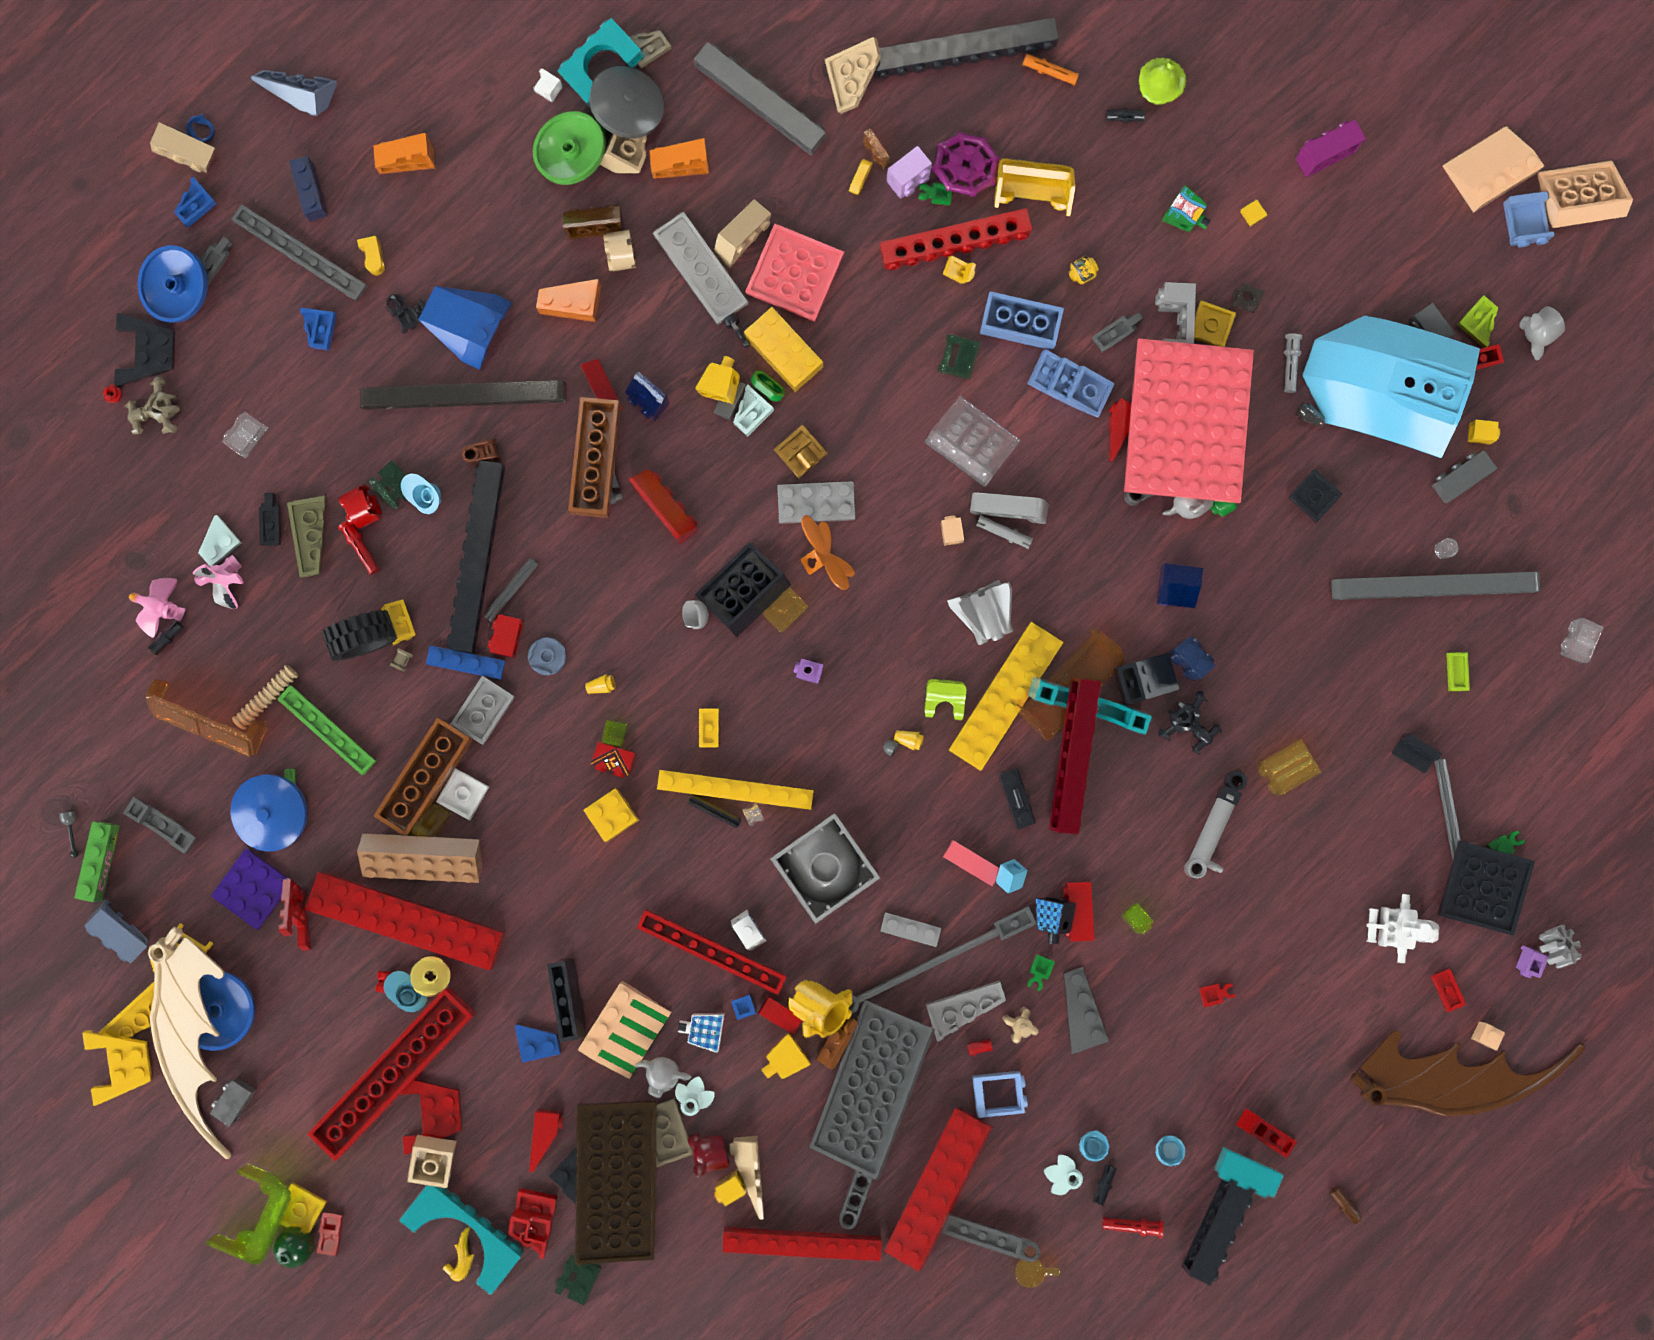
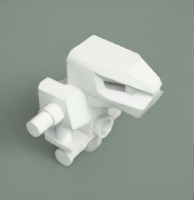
[1366,894,1439,963]

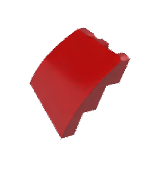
[508,1188,558,1259]

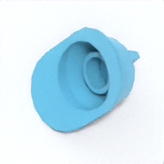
[401,474,442,514]
[384,971,427,1012]

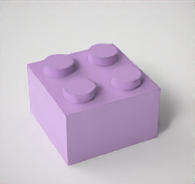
[887,146,932,199]

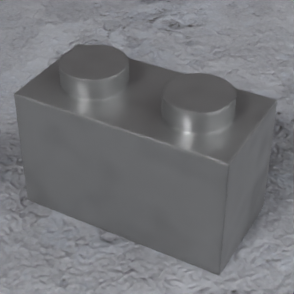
[210,1078,257,1126]

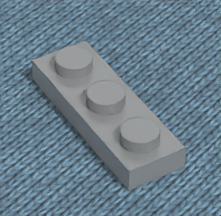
[880,912,941,947]

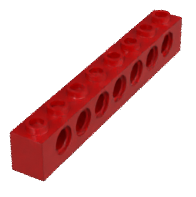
[879,208,1032,270]

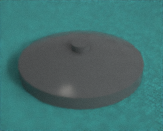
[589,66,664,138]

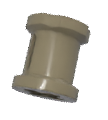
[390,648,413,672]

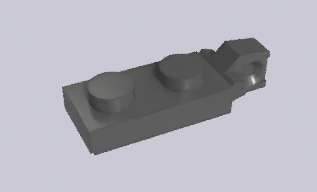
[200,237,233,285]
[1092,312,1143,353]

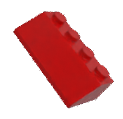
[629,469,698,544]

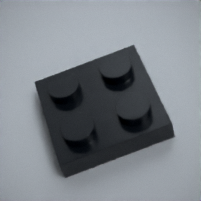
[1287,469,1343,523]

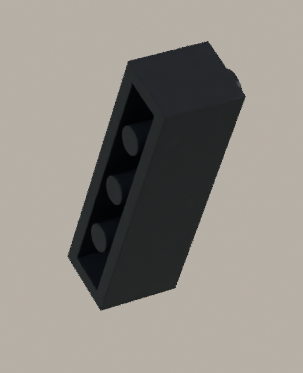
[547,959,587,1042]

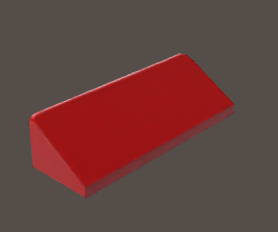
[580,359,623,410]

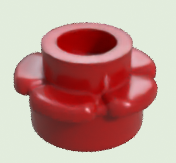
[103,385,122,403]

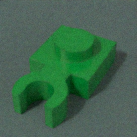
[918,183,952,205]
[1486,831,1525,854]
[1027,954,1055,991]

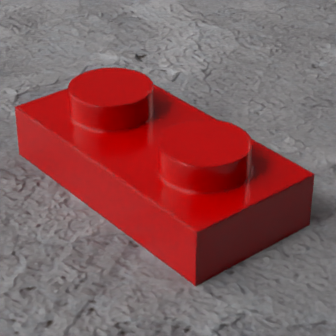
[1430,968,1466,1012]

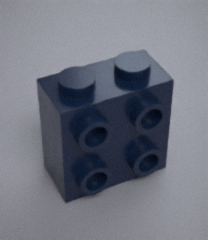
[1169,637,1215,681]

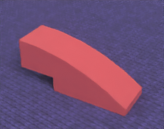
[943,840,999,886]

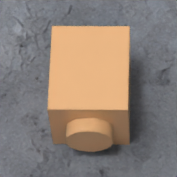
[941,515,964,546]
[1471,1021,1505,1050]

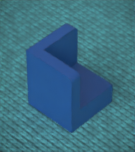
[731,993,757,1020]

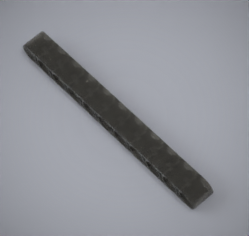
[360,380,566,410]

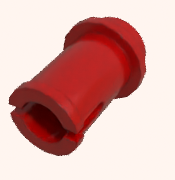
[967,1038,992,1057]

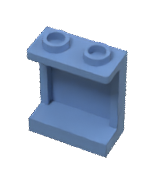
[1503,191,1554,247]

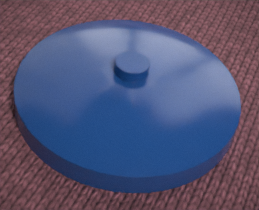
[137,245,208,323]
[231,774,308,851]
[199,971,256,1051]

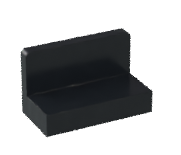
[1392,733,1442,773]

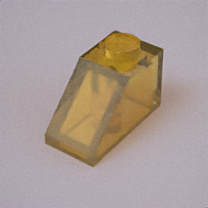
[409,802,451,837]

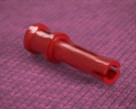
[338,521,380,575]
[1102,1217,1164,1238]

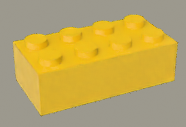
[744,307,823,392]

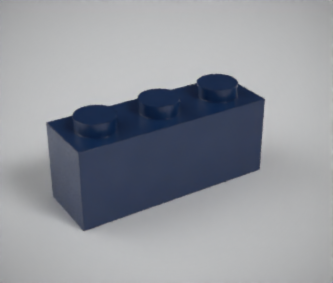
[289,156,328,221]

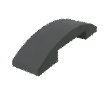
[123,797,197,854]

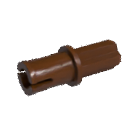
[1329,1186,1362,1225]

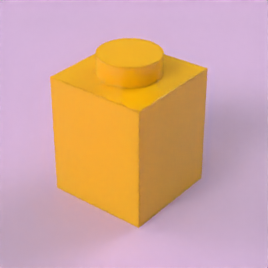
[1468,420,1500,445]

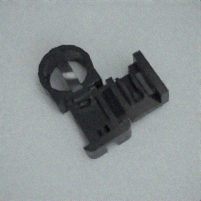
[386,294,425,334]

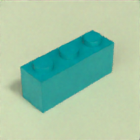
[1214,1147,1283,1198]

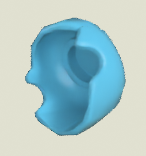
[1079,1130,1109,1162]
[1155,1136,1185,1166]

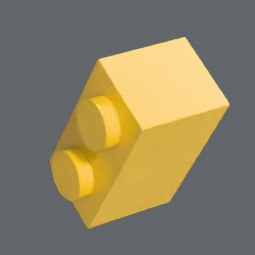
[714,1169,747,1206]

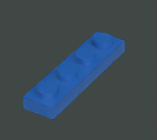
[426,646,506,680]

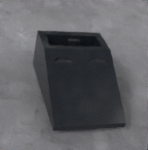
[1113,653,1179,705]

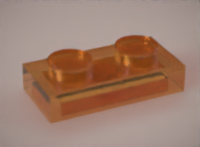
[862,128,891,169]

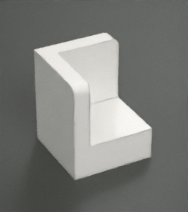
[534,68,562,102]

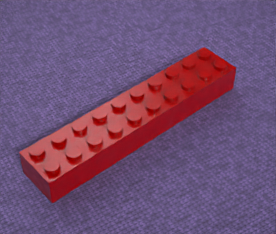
[305,872,506,970]
[307,987,477,1162]

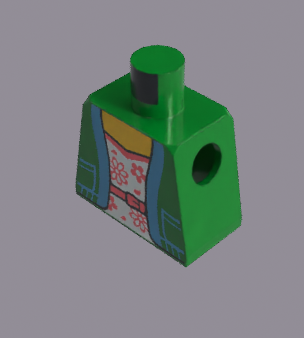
[1162,185,1211,232]

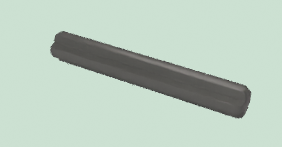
[484,558,538,622]

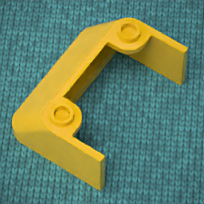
[995,159,1075,216]

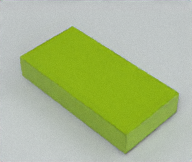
[1446,652,1470,691]

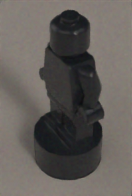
[723,313,750,348]

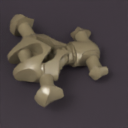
[125,376,180,435]

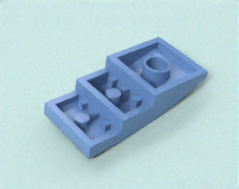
[1027,349,1114,418]

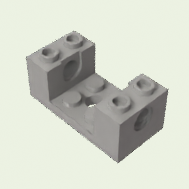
[1155,282,1196,344]

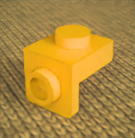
[943,256,976,283]

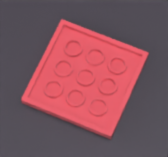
[745,224,844,322]

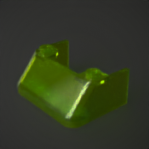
[206,1164,292,1265]

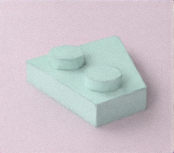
[733,385,774,437]

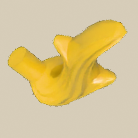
[443,1227,474,1281]

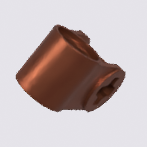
[461,439,500,466]

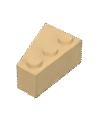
[150,122,215,172]
[713,199,771,268]

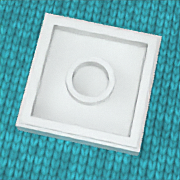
[436,768,489,820]

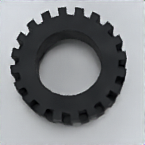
[322,610,398,661]

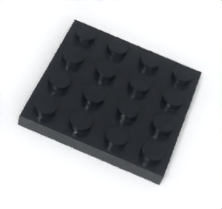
[1437,840,1535,936]

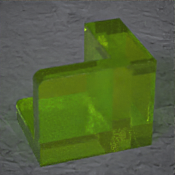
[602,720,627,747]

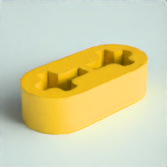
[849,159,872,195]

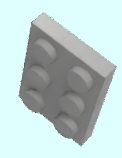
[451,676,515,745]

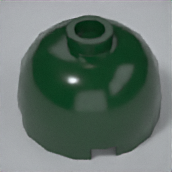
[273,1226,315,1269]

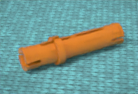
[1023,53,1079,85]

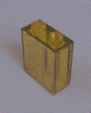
[1257,739,1321,796]

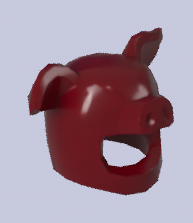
[687,1133,730,1177]

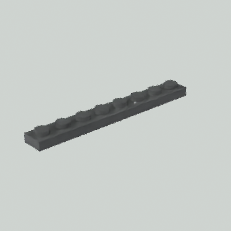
[231,204,367,302]

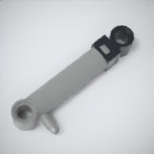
[1184,771,1247,878]

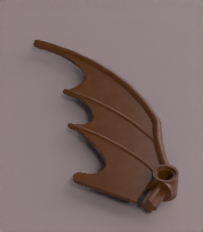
[1350,1030,1585,1117]

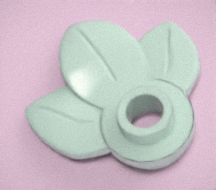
[675,1077,714,1116]
[1044,1155,1083,1195]

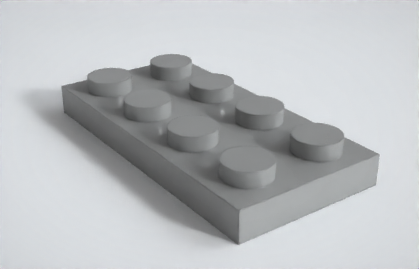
[777,481,855,524]

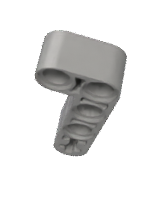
[970,493,1049,524]

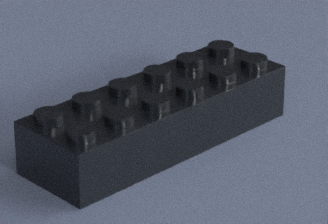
[1181,1179,1256,1286]

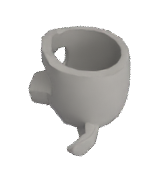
[1520,306,1565,360]
[1163,497,1214,519]
[635,1057,692,1098]

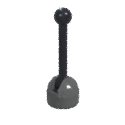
[59,811,78,858]

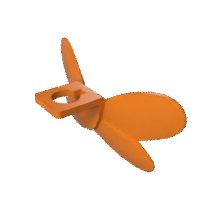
[801,515,855,590]

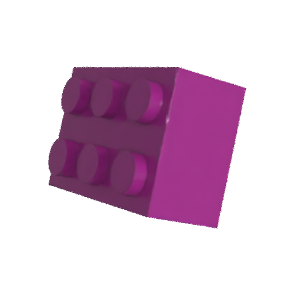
[1296,120,1366,178]

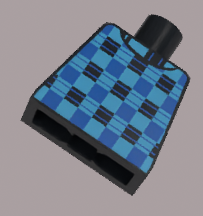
[1035,897,1076,944]

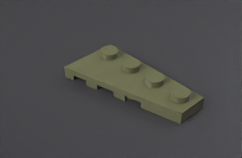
[287,496,326,578]

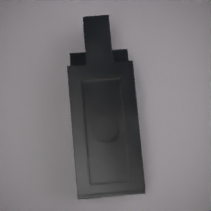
[259,493,281,546]

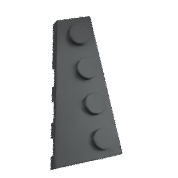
[1063,967,1109,1054]

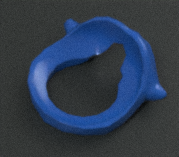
[186,114,215,143]

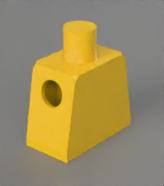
[695,356,740,404]
[762,1032,811,1079]

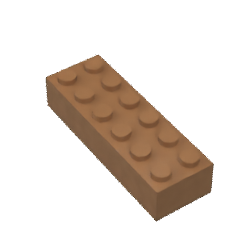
[357,833,483,883]

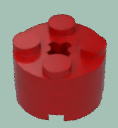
[338,484,382,529]

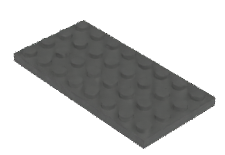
[809,1000,935,1180]

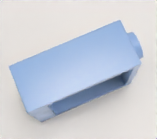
[972,1071,1028,1118]

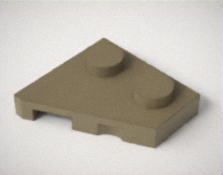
[630,31,672,69]

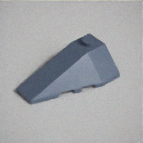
[251,70,337,116]

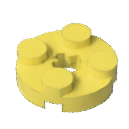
[410,956,450,997]

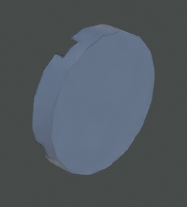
[528,637,567,676]

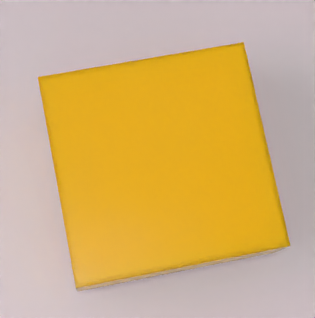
[1240,200,1267,227]

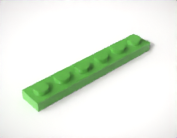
[277,685,377,776]

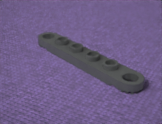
[941,1214,1040,1262]

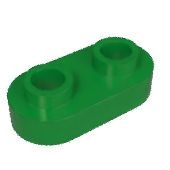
[751,370,786,402]

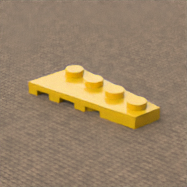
[98,982,154,1038]

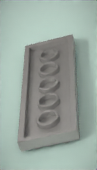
[653,212,748,325]

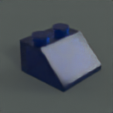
[625,371,670,421]
[1157,563,1203,609]

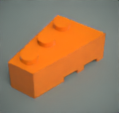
[373,133,436,174]
[650,138,709,179]

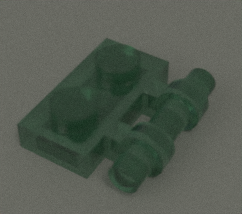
[368,460,407,509]
[554,1254,602,1306]

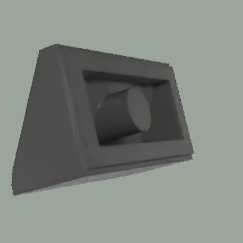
[713,382,746,421]

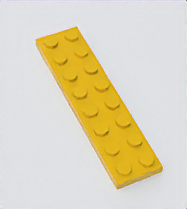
[949,622,1063,771]

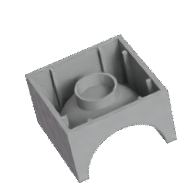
[770,814,880,924]

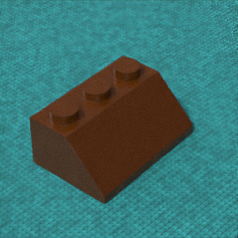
[563,204,624,240]

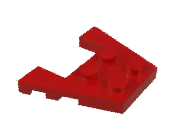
[279,879,311,951]
[401,1080,462,1155]

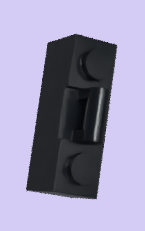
[997,768,1036,829]

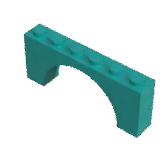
[1028,677,1152,735]
[399,1185,524,1295]

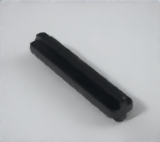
[688,795,741,828]

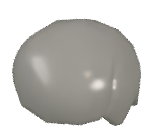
[682,600,709,629]

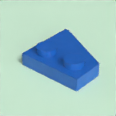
[174,177,217,228]
[300,308,337,351]
[515,1024,561,1063]

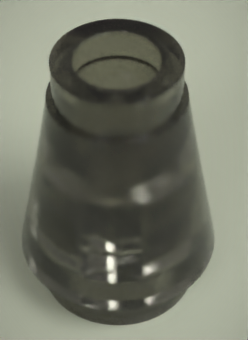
[1295,402,1325,427]

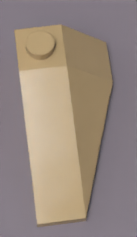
[600,134,646,173]
[730,1136,764,1219]

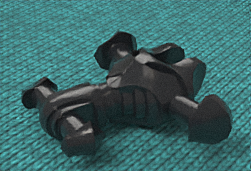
[1158,690,1222,755]

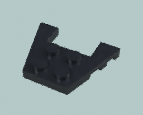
[114,313,175,387]

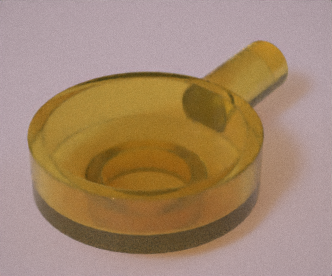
[1015,1259,1060,1288]

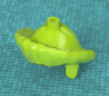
[1139,58,1186,105]

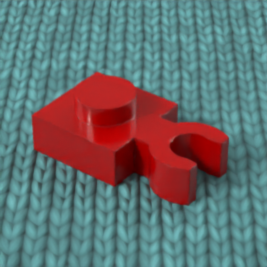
[1198,983,1236,1007]

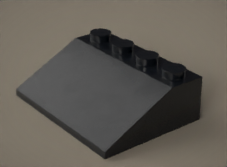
[695,542,792,637]

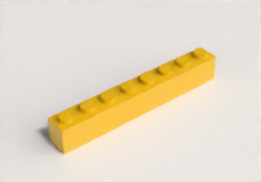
[657,770,814,810]

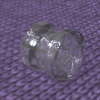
[1434,538,1459,559]
[742,803,764,827]

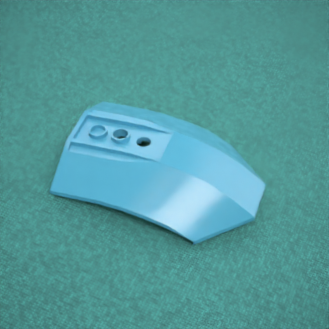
[1302,316,1480,458]

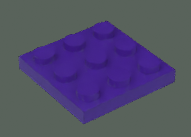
[211,849,289,930]

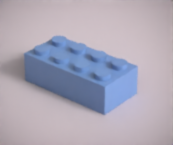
[979,291,1064,350]

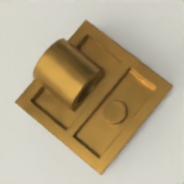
[774,425,827,479]

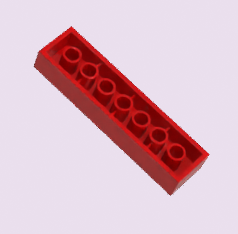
[884,1108,994,1272]

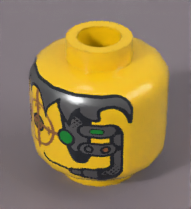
[1069,256,1098,284]

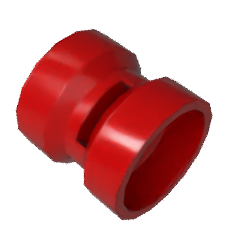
[375,971,392,993]

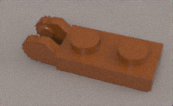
[816,1018,858,1070]

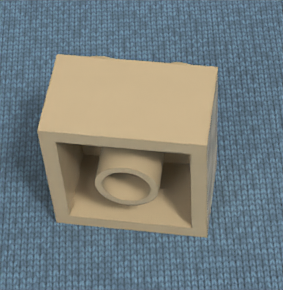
[408,1135,457,1188]

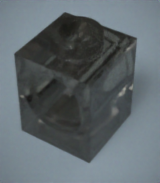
[1232,283,1264,313]

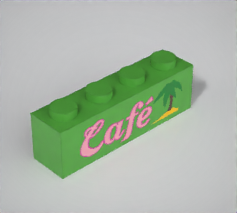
[75,822,120,902]

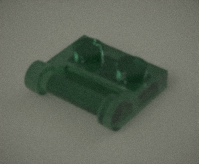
[937,334,980,380]

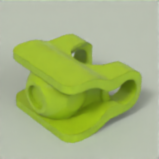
[925,679,966,720]

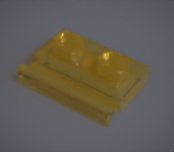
[762,587,809,634]

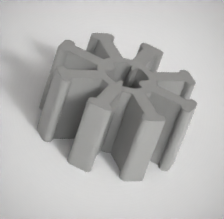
[1539,925,1582,969]

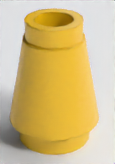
[586,674,616,694]
[894,730,924,751]

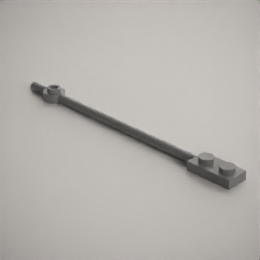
[849,906,1037,1013]

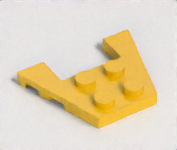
[83,1030,153,1106]

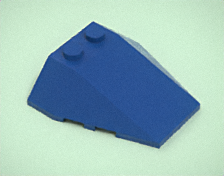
[419,286,512,370]

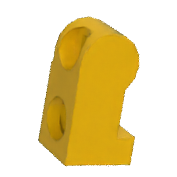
[357,236,385,275]

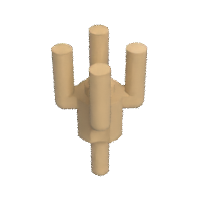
[1003,1007,1039,1043]

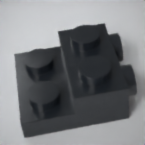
[549,1147,576,1204]

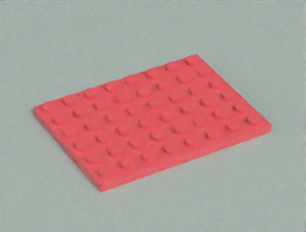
[1124,339,1254,503]

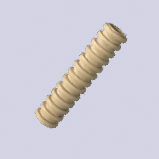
[232,665,298,730]

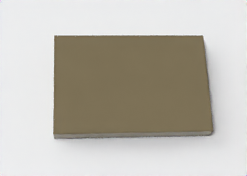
[656,1097,693,1167]

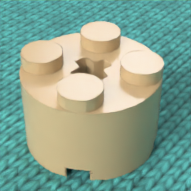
[603,230,636,271]

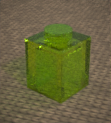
[1121,903,1154,934]

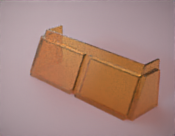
[1017,627,1125,741]
[145,679,268,757]

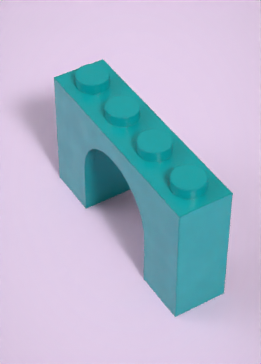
[558,18,645,106]

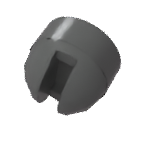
[883,740,899,757]

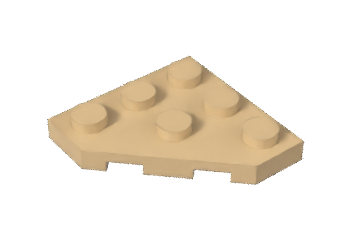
[825,37,881,114]

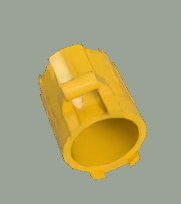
[789,980,852,1038]

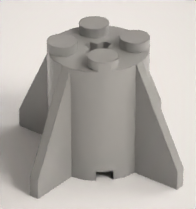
[948,580,1014,645]

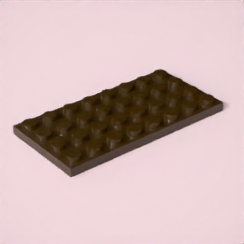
[574,1101,657,1265]

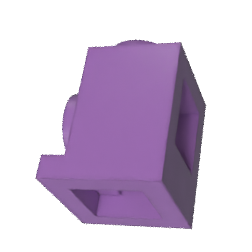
[794,658,824,684]
[1516,945,1549,978]

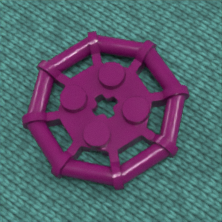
[932,131,1001,197]

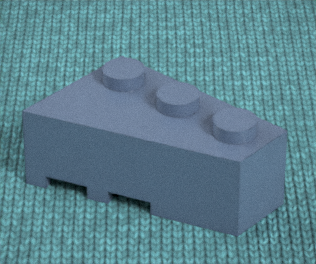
[84,899,149,963]

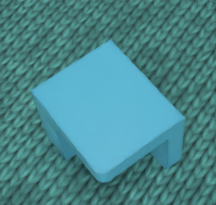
[996,859,1027,894]

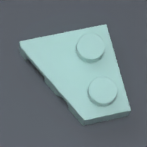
[198,515,242,566]

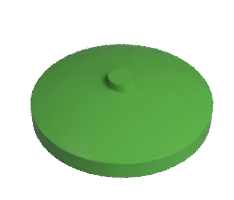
[533,112,606,185]

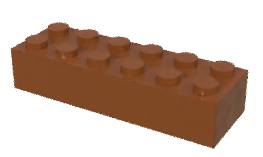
[568,397,621,518]
[374,717,474,836]

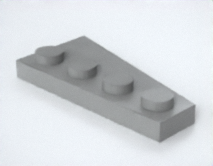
[926,981,1006,1042]

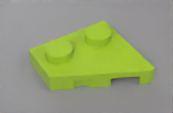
[1457,295,1498,348]

